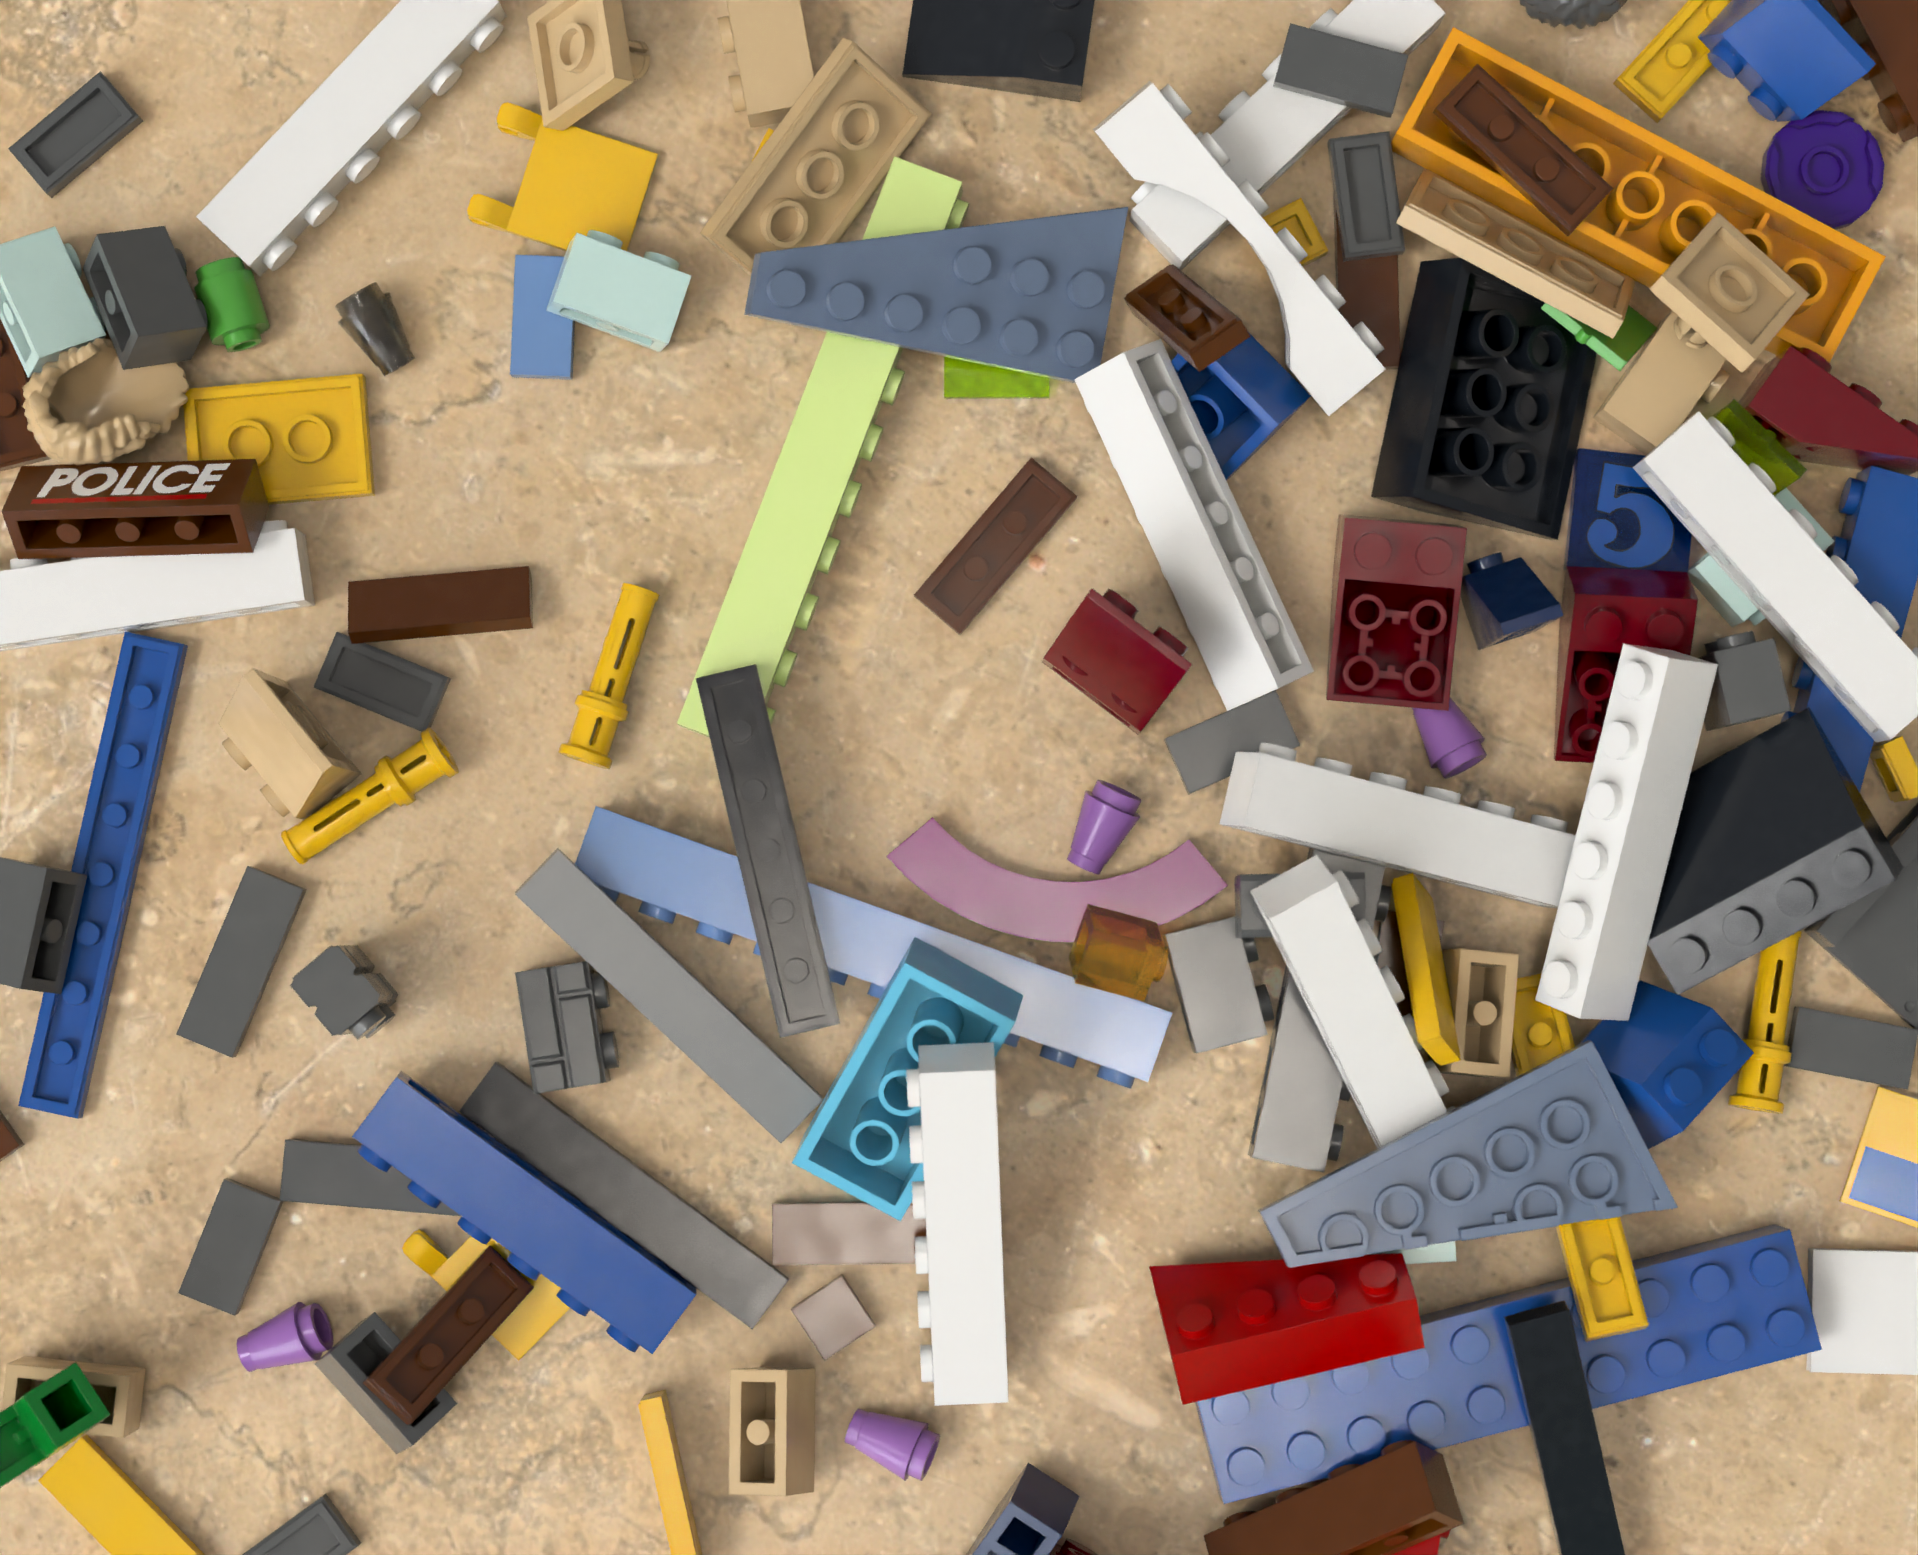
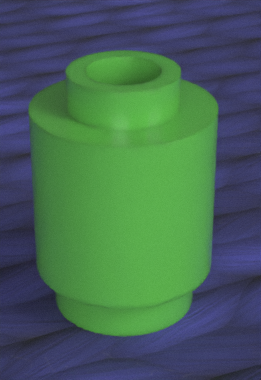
[194,257,270,352]

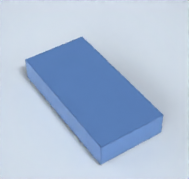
[510,255,575,380]

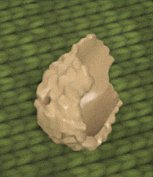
[22,338,190,465]

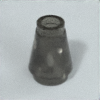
[335,282,415,377]

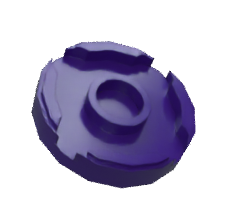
[1761,110,1884,230]

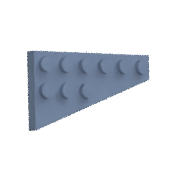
[744,207,1128,383]
[1258,1040,1678,1268]

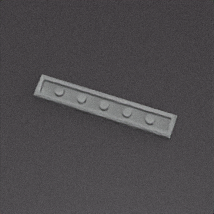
[515,848,823,1143]

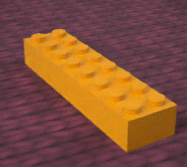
[1391,27,1886,363]

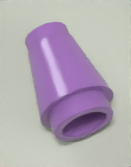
[1412,697,1487,778]
[1067,780,1142,874]
[236,1302,333,1372]
[845,1408,940,1481]

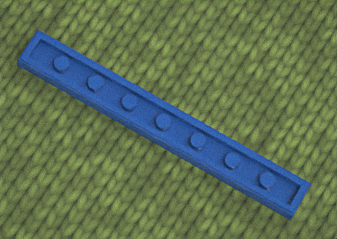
[18,632,188,1119]

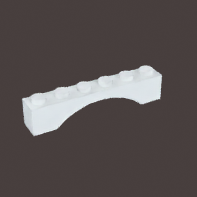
[1093,81,1386,416]

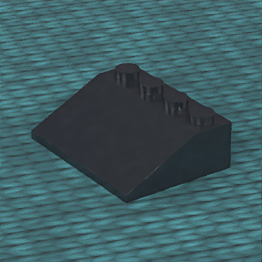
[902,0,1095,102]
[1371,258,1597,540]
[1648,707,1903,995]

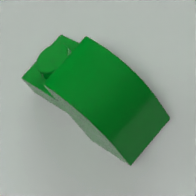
[0,1362,110,1488]

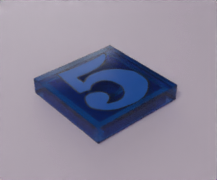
[1563,448,1692,573]

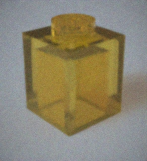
[1069,904,1168,1001]

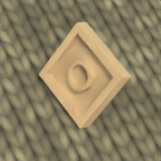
[527,0,650,131]
[1649,212,1810,373]

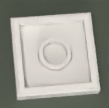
[1806,1248,1918,1375]

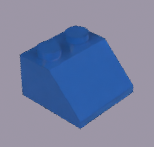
[1698,0,1876,122]
[1171,332,1311,481]
[1578,980,1754,1149]

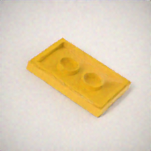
[183,374,375,505]

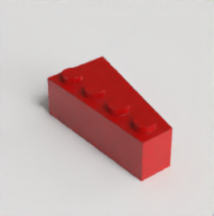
[1149,1253,1425,1405]

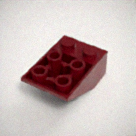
[1723,346,1918,476]
[1326,514,1467,711]
[1554,566,1698,763]
[1042,589,1192,735]

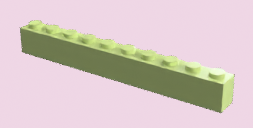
[677,156,969,738]

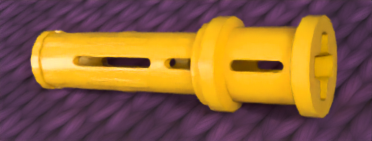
[558,583,659,770]
[281,727,459,865]
[1728,931,1802,1114]

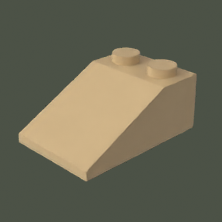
[218,668,362,819]

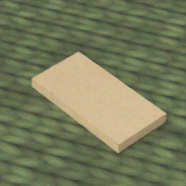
[700,38,932,276]
[1396,169,1636,339]

